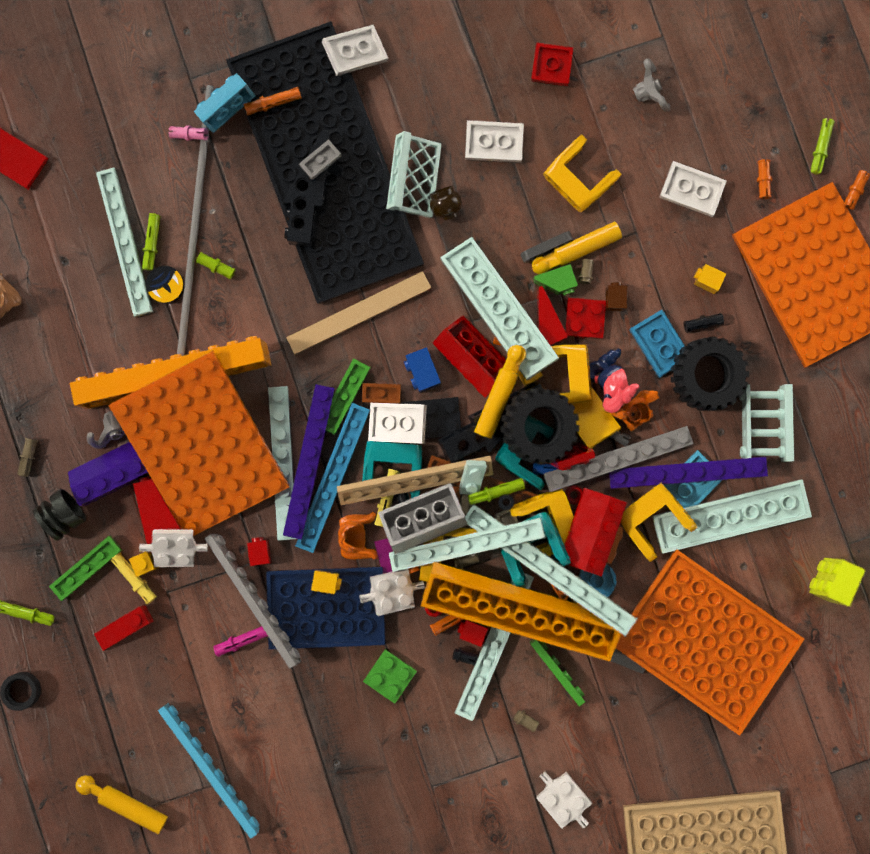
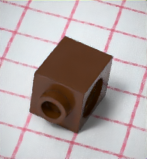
[605,282,627,312]

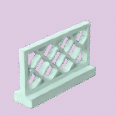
[386,131,441,218]

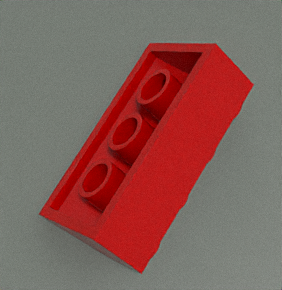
[432,315,506,398]
[564,488,627,577]

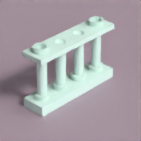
[739,384,794,462]

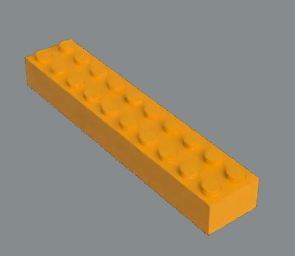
[70,336,272,409]
[421,562,621,661]

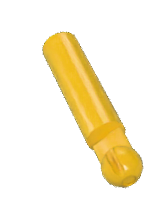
[532,221,622,275]
[474,345,526,439]
[75,775,168,835]

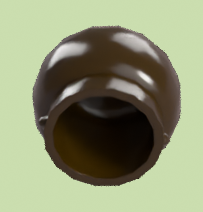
[429,186,462,221]

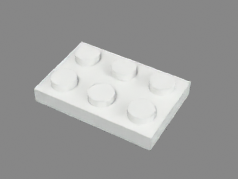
[322,25,388,76]
[465,121,524,163]
[659,161,727,217]
[368,403,427,444]

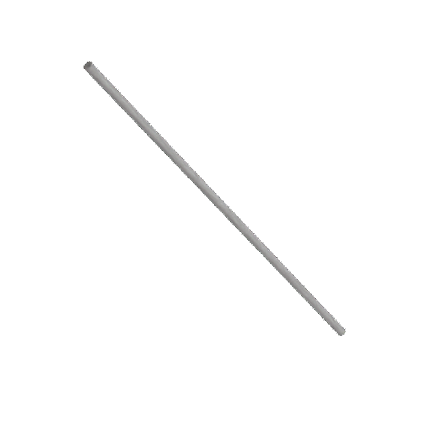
[177,85,214,356]

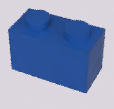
[404,347,441,393]

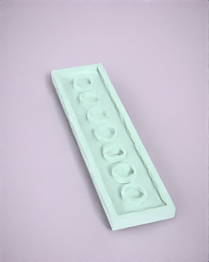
[440,237,559,381]
[652,479,812,554]

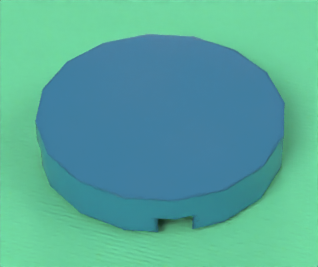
[578,564,617,597]

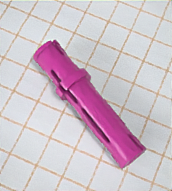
[214,626,269,657]

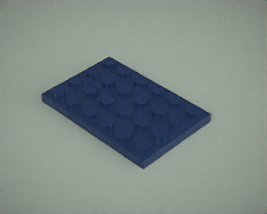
[266,567,385,649]

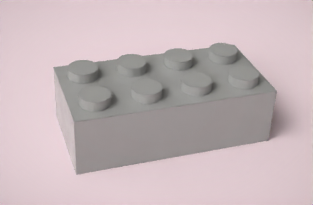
[378,483,468,554]

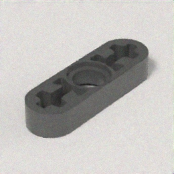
[520,231,574,263]

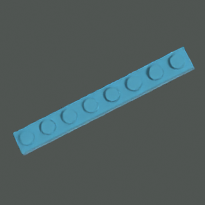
[158,703,260,839]

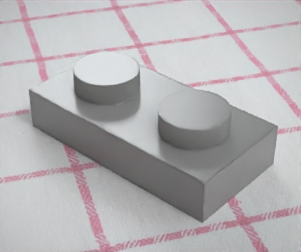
[299,139,341,180]

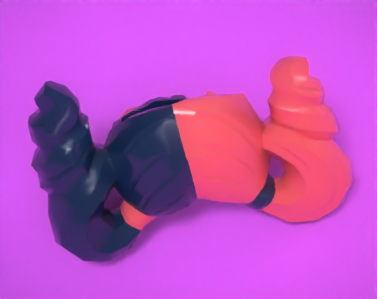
[589,348,640,413]

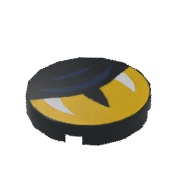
[146,266,185,304]

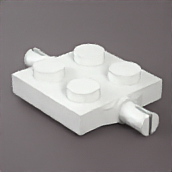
[139,529,208,567]
[360,569,424,616]
[536,771,592,828]

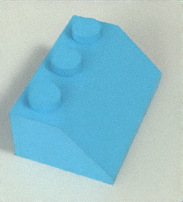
[194,73,255,133]

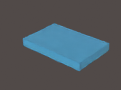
[629,310,685,378]

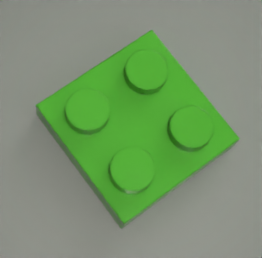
[363,649,417,704]

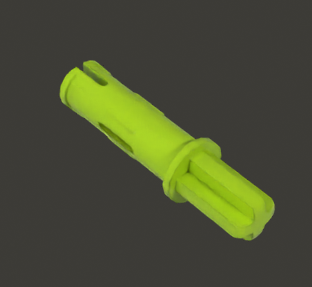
[810,118,835,175]
[142,213,161,271]
[468,478,525,505]
[0,600,55,626]

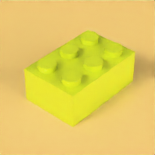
[809,558,865,607]

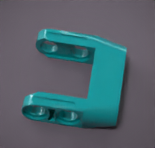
[495,415,554,491]
[362,441,422,499]
[500,512,571,587]

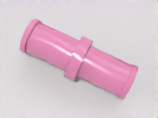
[169,126,209,141]

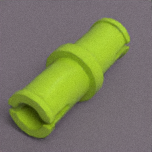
[196,252,236,280]

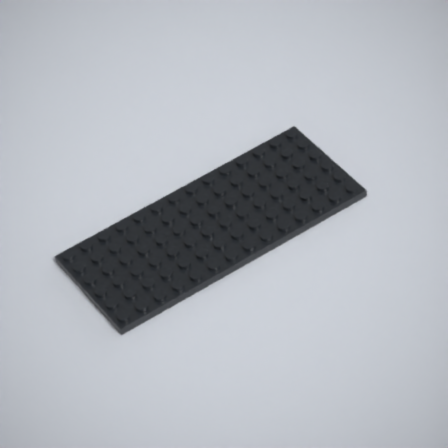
[226,21,424,305]

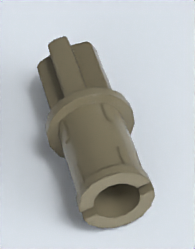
[17,438,38,477]

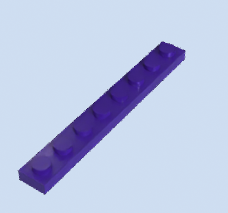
[283,384,335,540]
[609,457,768,489]

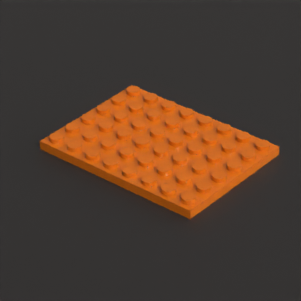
[732,182,870,368]
[108,350,290,536]
[616,550,805,736]

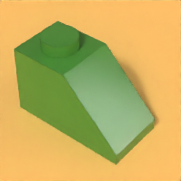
[533,264,578,296]

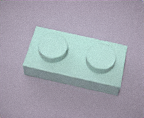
[459,460,487,494]

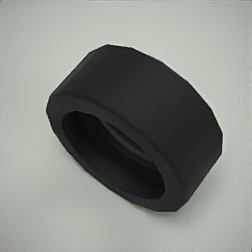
[0,672,41,711]

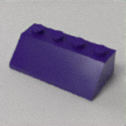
[68,442,149,506]

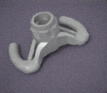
[633,58,670,112]
[86,411,126,449]

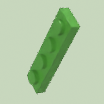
[326,358,371,435]
[49,536,123,601]
[529,639,585,707]

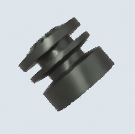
[33,489,86,541]

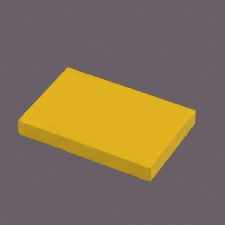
[573,387,621,449]

